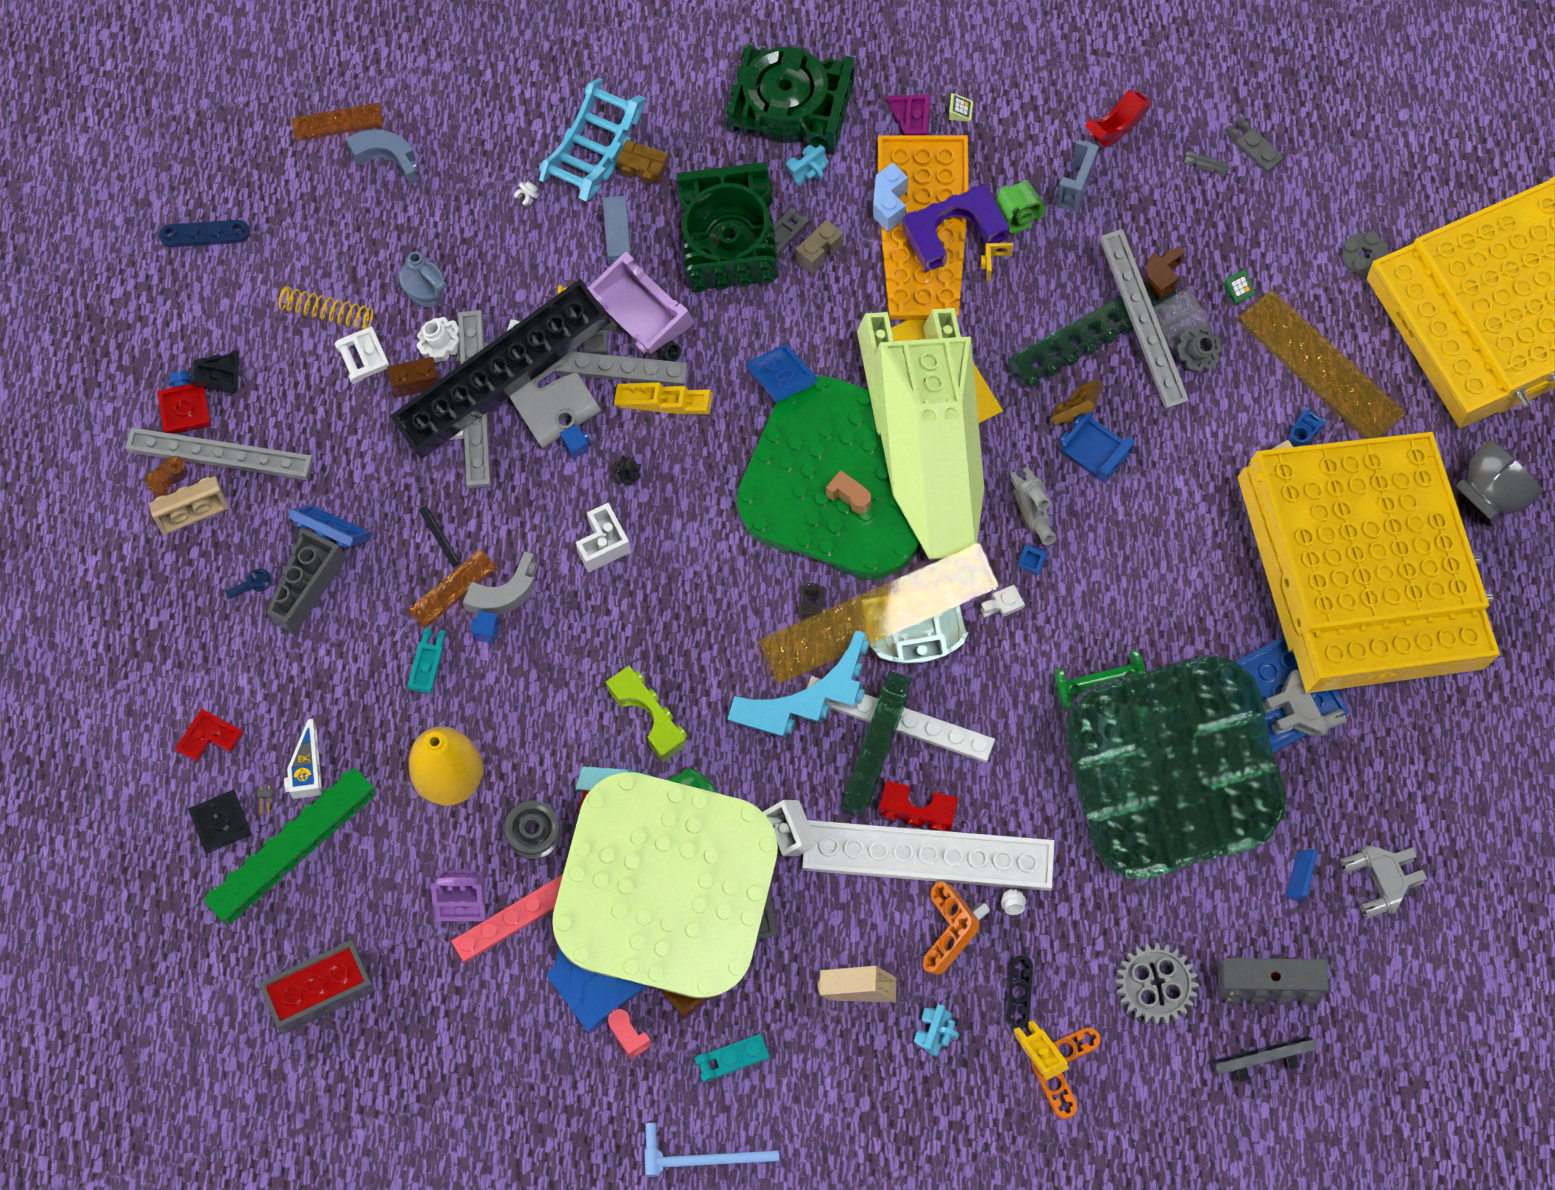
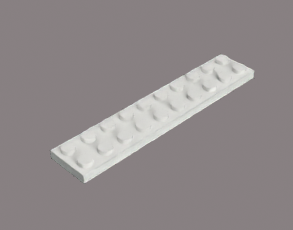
[802,820,1054,891]

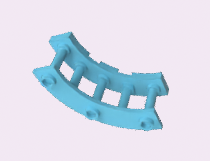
[539,78,646,201]

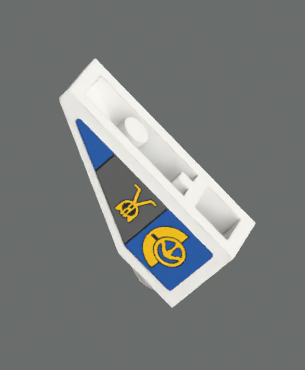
[284,719,322,799]

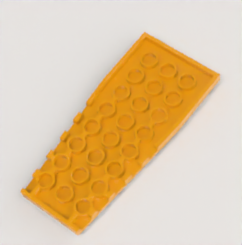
[878,135,968,320]

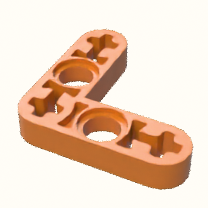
[923,881,979,975]
[1031,1028,1101,1120]

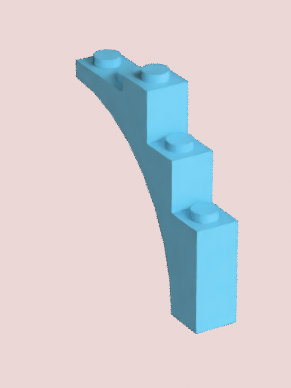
[727,630,870,739]

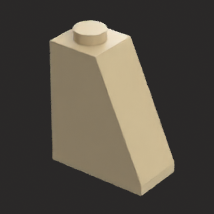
[818,966,896,1002]

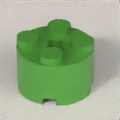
[995,180,1046,234]

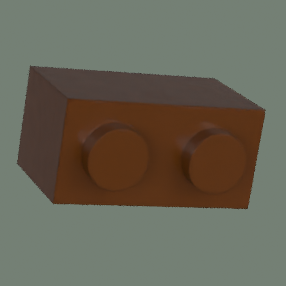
[387,357,439,398]

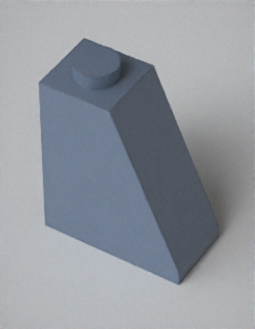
[603,196,631,267]

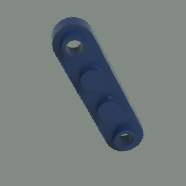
[159,220,250,248]

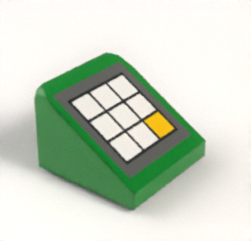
[1224,270,1255,304]

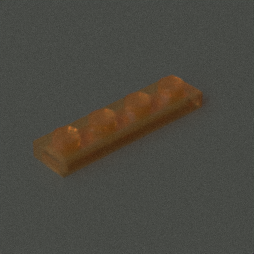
[292,103,384,141]
[408,549,497,629]

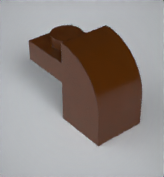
[1145,246,1185,301]

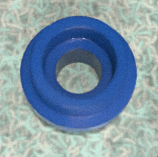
[168,371,190,387]

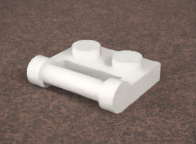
[335,326,389,384]

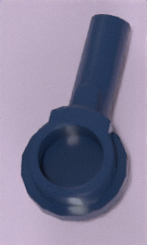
[225,568,272,600]

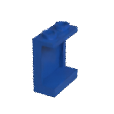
[1060,412,1135,484]

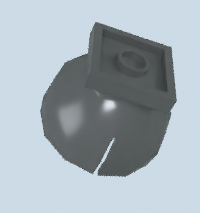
[1455,440,1543,526]

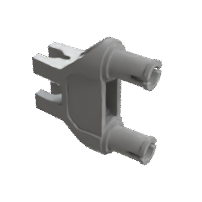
[1010,467,1056,545]
[1262,670,1347,737]
[1340,846,1427,920]

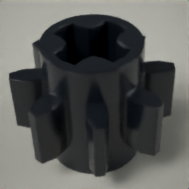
[612,455,642,486]

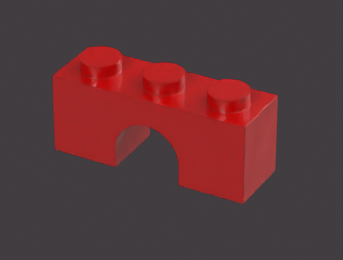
[879,780,958,832]

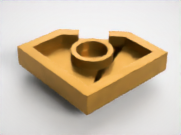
[1051,378,1103,425]

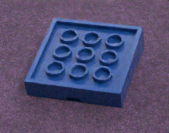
[1211,636,1349,760]

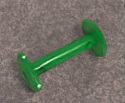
[1054,649,1147,710]

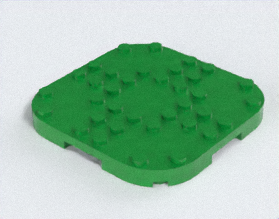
[737,376,921,580]

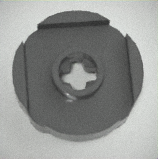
[1342,231,1389,276]

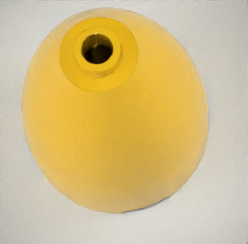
[409,726,484,806]

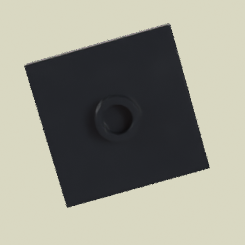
[188,789,253,854]

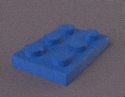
[746,344,817,402]
[288,504,372,548]

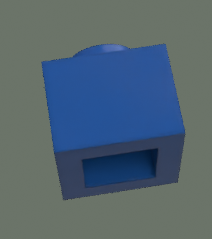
[560,424,590,459]
[471,611,500,644]

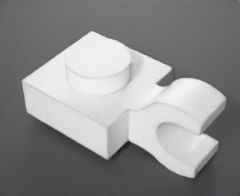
[980,585,1025,618]

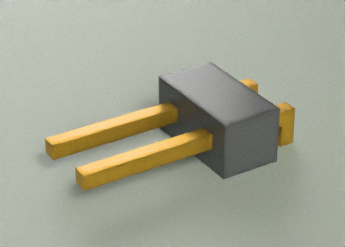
[257,786,273,815]

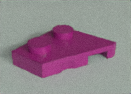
[887,94,931,135]

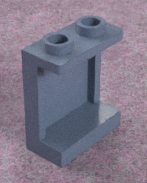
[1056,140,1099,213]

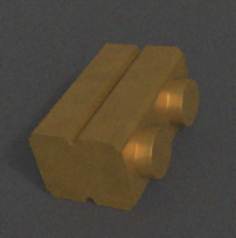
[617,140,670,185]

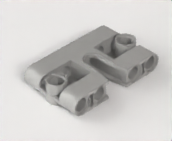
[509,356,601,449]

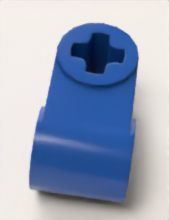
[1287,406,1328,447]

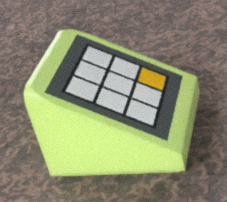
[949,93,973,122]

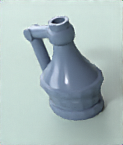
[399,251,447,307]

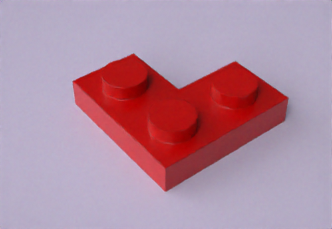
[175,708,244,763]

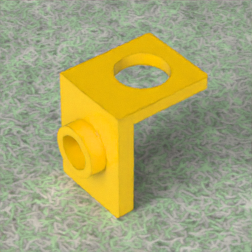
[981,243,1013,281]

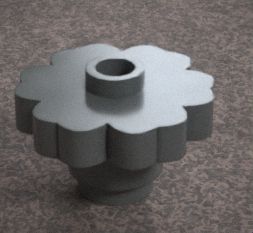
[1174,325,1222,373]

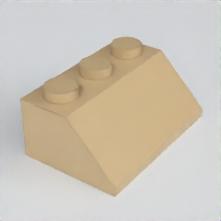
[149,476,229,535]

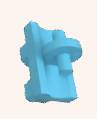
[786,145,829,186]
[914,1005,959,1057]

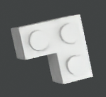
[576,503,631,573]
[763,800,817,856]

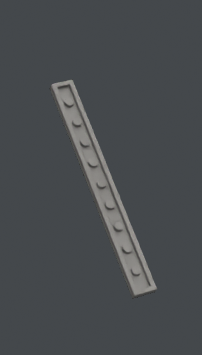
[456,343,688,386]

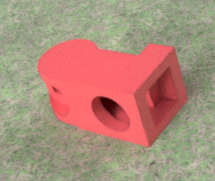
[608,1009,652,1060]

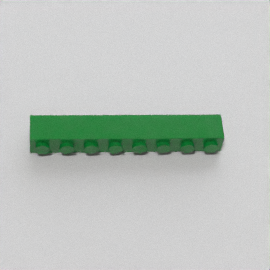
[203,767,377,927]

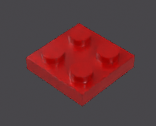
[157,384,212,434]

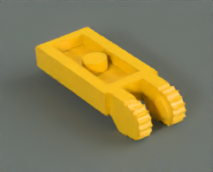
[1014,1020,1069,1081]

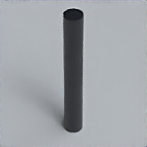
[419,506,461,568]

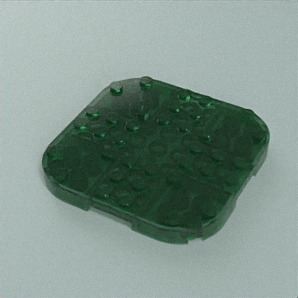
[1064,655,1286,879]

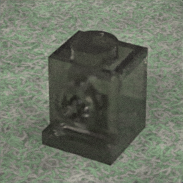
[798,583,825,621]

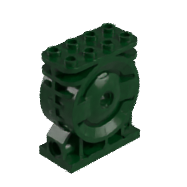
[726,42,855,156]
[677,162,779,292]

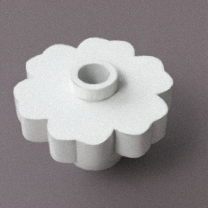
[417,317,460,362]

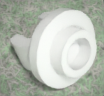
[514,181,539,206]

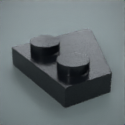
[190,350,239,393]

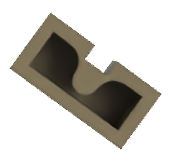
[796,219,843,275]

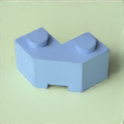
[873,162,908,232]

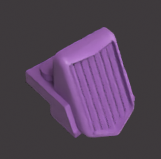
[431,869,486,921]

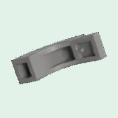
[463,551,537,615]

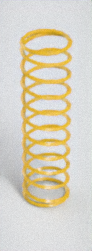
[278,286,373,330]

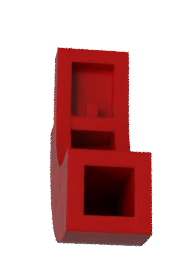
[1085,90,1153,147]

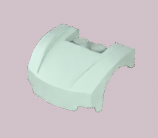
[861,585,968,664]

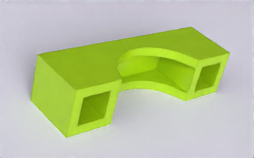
[606,666,687,763]

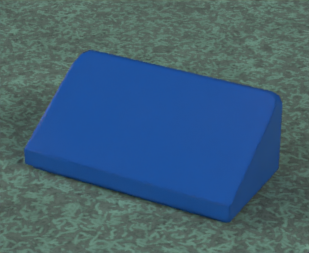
[1286,849,1318,903]

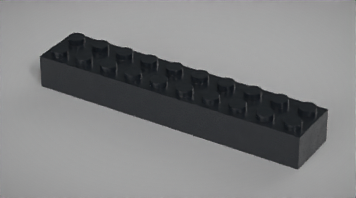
[390,278,611,459]

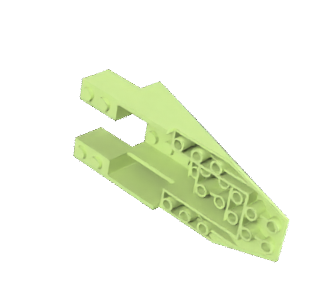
[857,308,984,560]

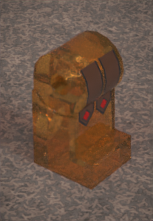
[143,456,188,498]

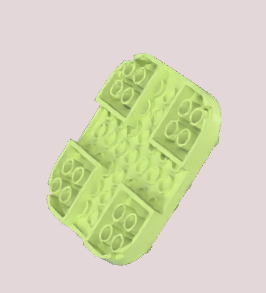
[553,772,778,998]

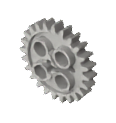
[1115,943,1199,1026]

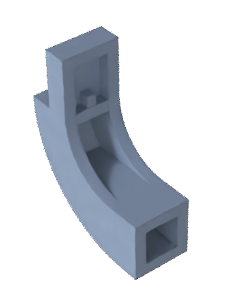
[346,130,419,185]

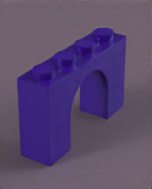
[902,184,1009,273]

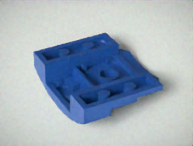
[546,947,655,1034]

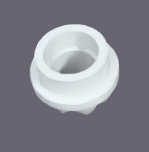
[1001,889,1026,915]

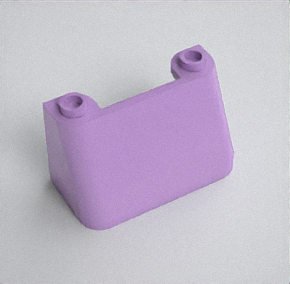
[588,252,695,354]

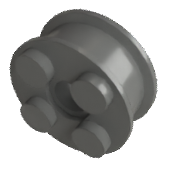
[504,801,561,859]

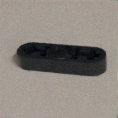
[1006,955,1033,1029]

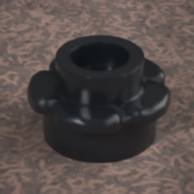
[659,341,681,361]

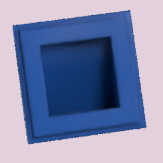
[1017,543,1049,575]

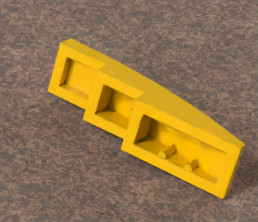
[614,382,713,414]

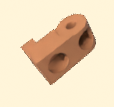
[826,470,871,514]

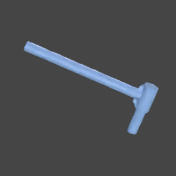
[645,1123,779,1177]

